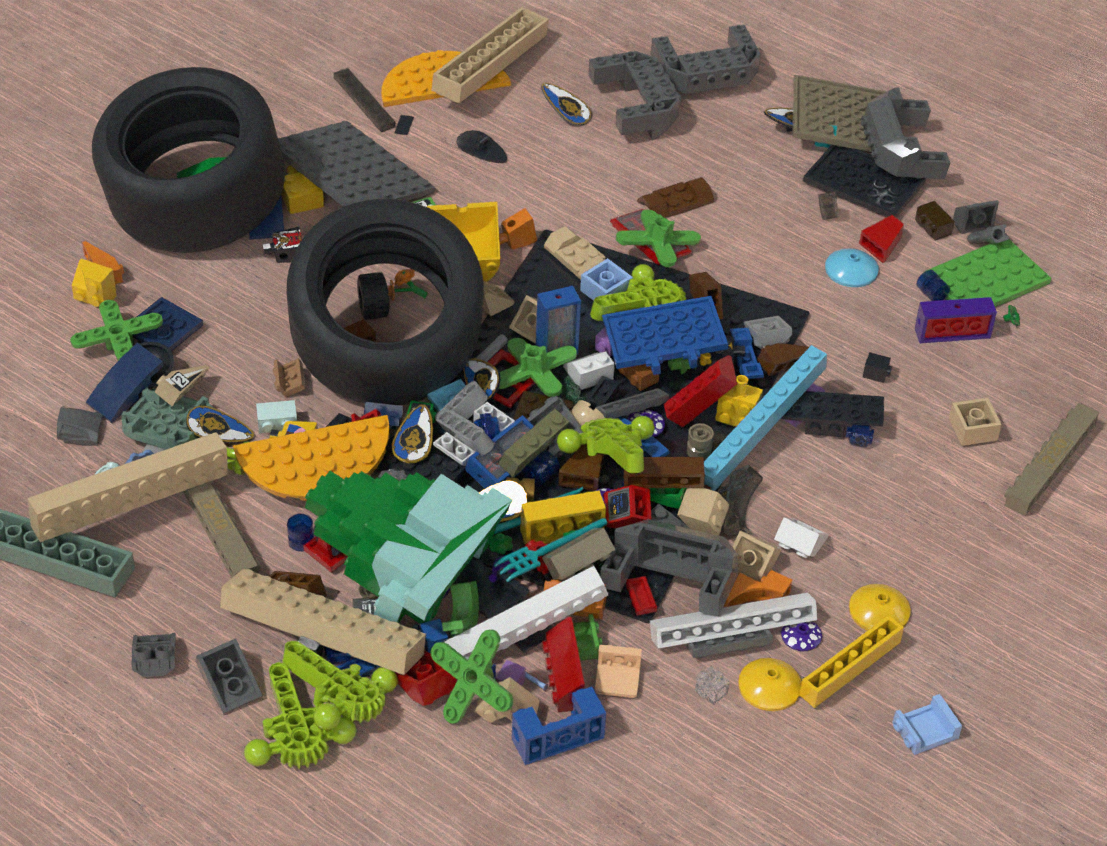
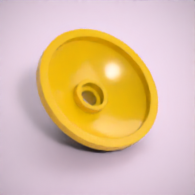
[849,584,911,631]
[738,658,802,711]

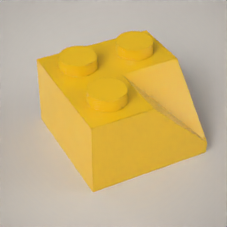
[71,258,117,307]

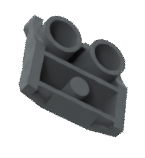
[57,406,103,446]
[131,633,176,677]

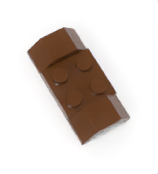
[637,177,714,218]

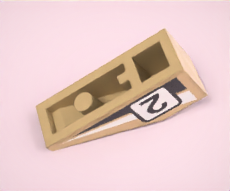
[155,365,210,406]

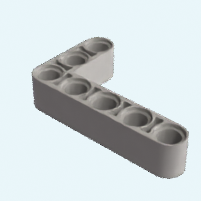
[435,381,494,455]

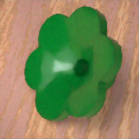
[1003,305,1020,326]
[489,533,513,554]

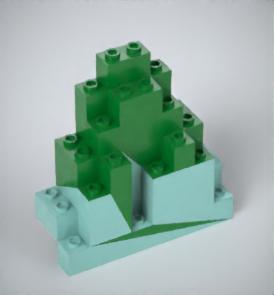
[305,471,513,624]

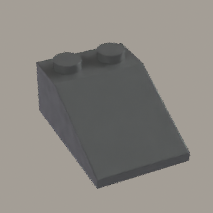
[195,638,263,714]

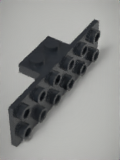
[770,388,884,437]
[452,558,553,653]

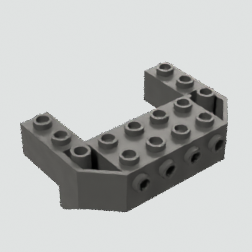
[651,25,761,94]
[588,51,681,140]
[861,87,951,179]
[601,519,738,616]

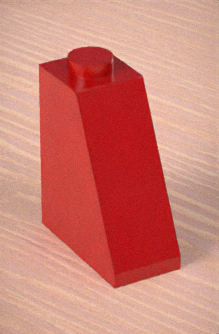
[859,215,904,263]

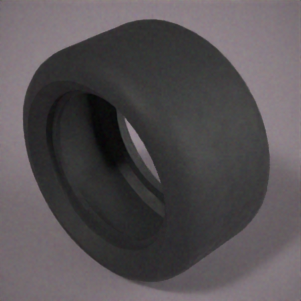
[92,67,285,253]
[286,199,484,405]

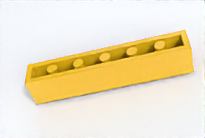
[799,615,904,708]

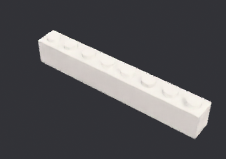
[445,566,608,659]
[650,593,817,648]

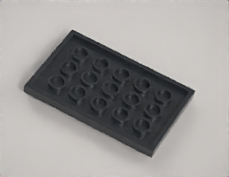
[803,145,926,218]

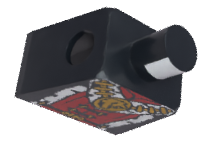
[262,227,302,263]

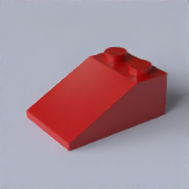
[395,651,457,706]

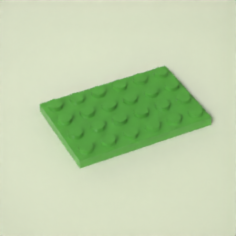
[922,239,1052,307]

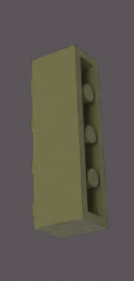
[499,409,569,477]

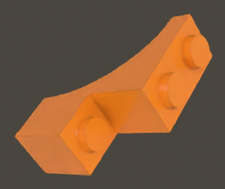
[723,570,793,607]

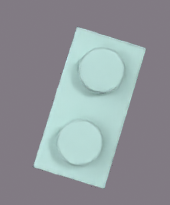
[256,400,297,433]

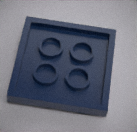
[133,297,203,351]

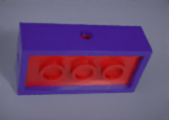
[914,297,997,343]

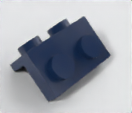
[361,402,403,429]

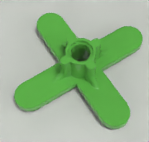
[615,210,701,267]
[70,300,163,361]
[498,338,577,397]
[431,629,513,723]

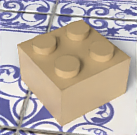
[949,398,1002,446]

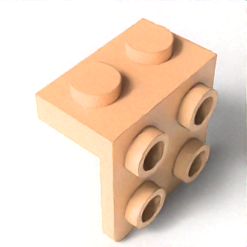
[595,645,642,698]

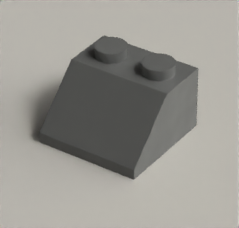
[953,200,999,234]

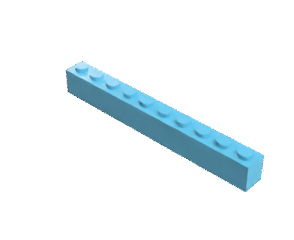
[704,345,827,491]

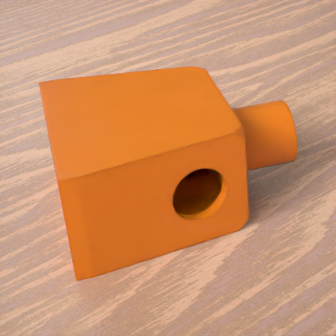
[499,208,537,250]

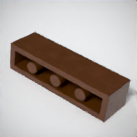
[624,457,705,488]

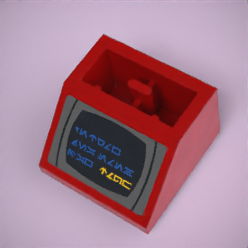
[604,485,651,529]

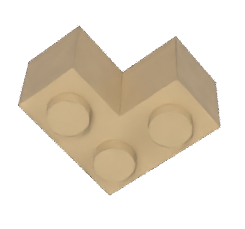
[475,677,540,723]

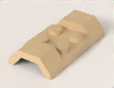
[544,226,605,280]

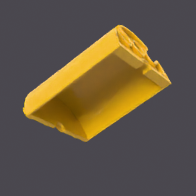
[426,202,500,282]

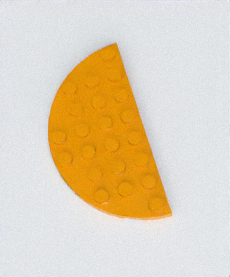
[381,50,511,107]
[233,415,389,501]

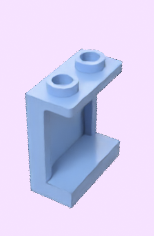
[892,694,962,755]

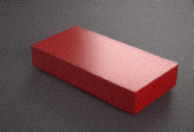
[625,576,657,615]

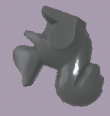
[967,224,1009,244]

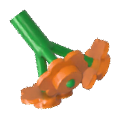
[387,269,428,301]

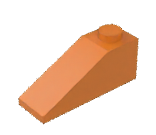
[82,241,124,284]

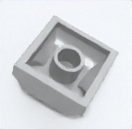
[744,316,792,348]

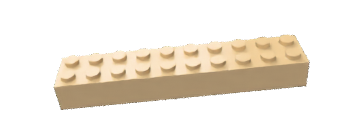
[431,7,549,103]
[27,432,228,542]
[220,569,426,675]

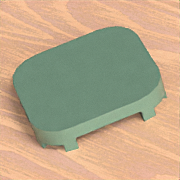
[122,387,214,449]

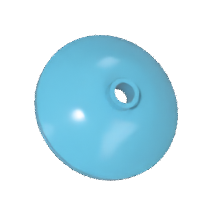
[825,248,879,287]

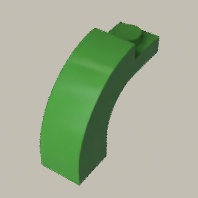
[442,581,479,637]

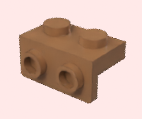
[273,358,306,398]

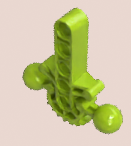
[590,264,686,321]
[557,416,655,473]
[282,641,398,731]
[244,662,357,769]

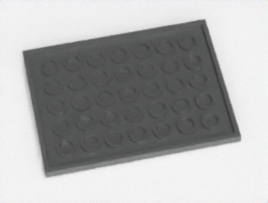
[278,121,435,207]

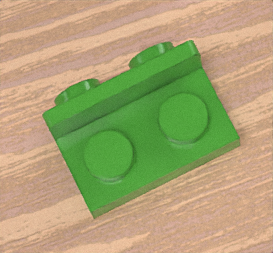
[573,614,602,661]

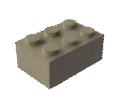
[542,528,615,581]

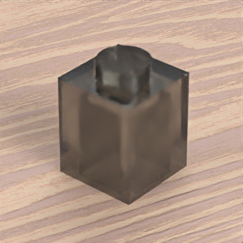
[818,192,840,220]

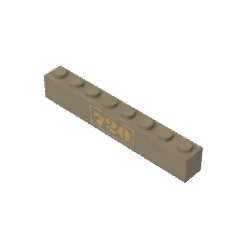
[1004,403,1099,516]
[183,481,261,578]

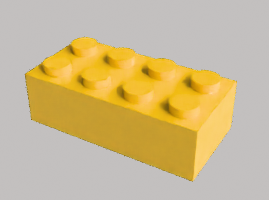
[520,491,606,545]

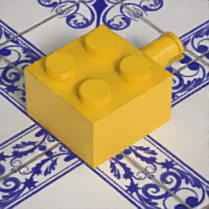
[281,165,324,214]
[716,375,763,427]

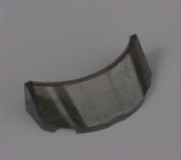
[719,465,763,536]

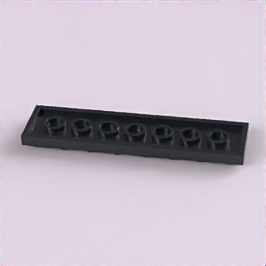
[326,413,466,483]

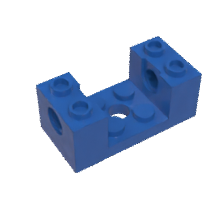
[511,687,606,765]

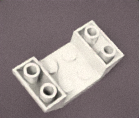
[433,402,515,466]

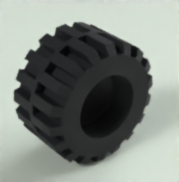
[357,272,390,320]

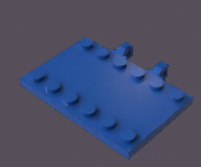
[602,296,728,375]

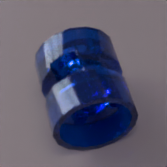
[916,270,950,301]
[523,451,560,487]
[287,514,314,552]

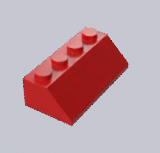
[664,355,737,427]
[542,617,585,713]

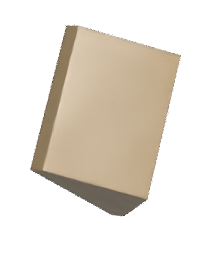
[483,281,515,316]

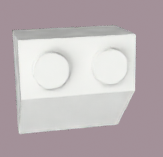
[563,352,614,391]
[774,517,829,558]

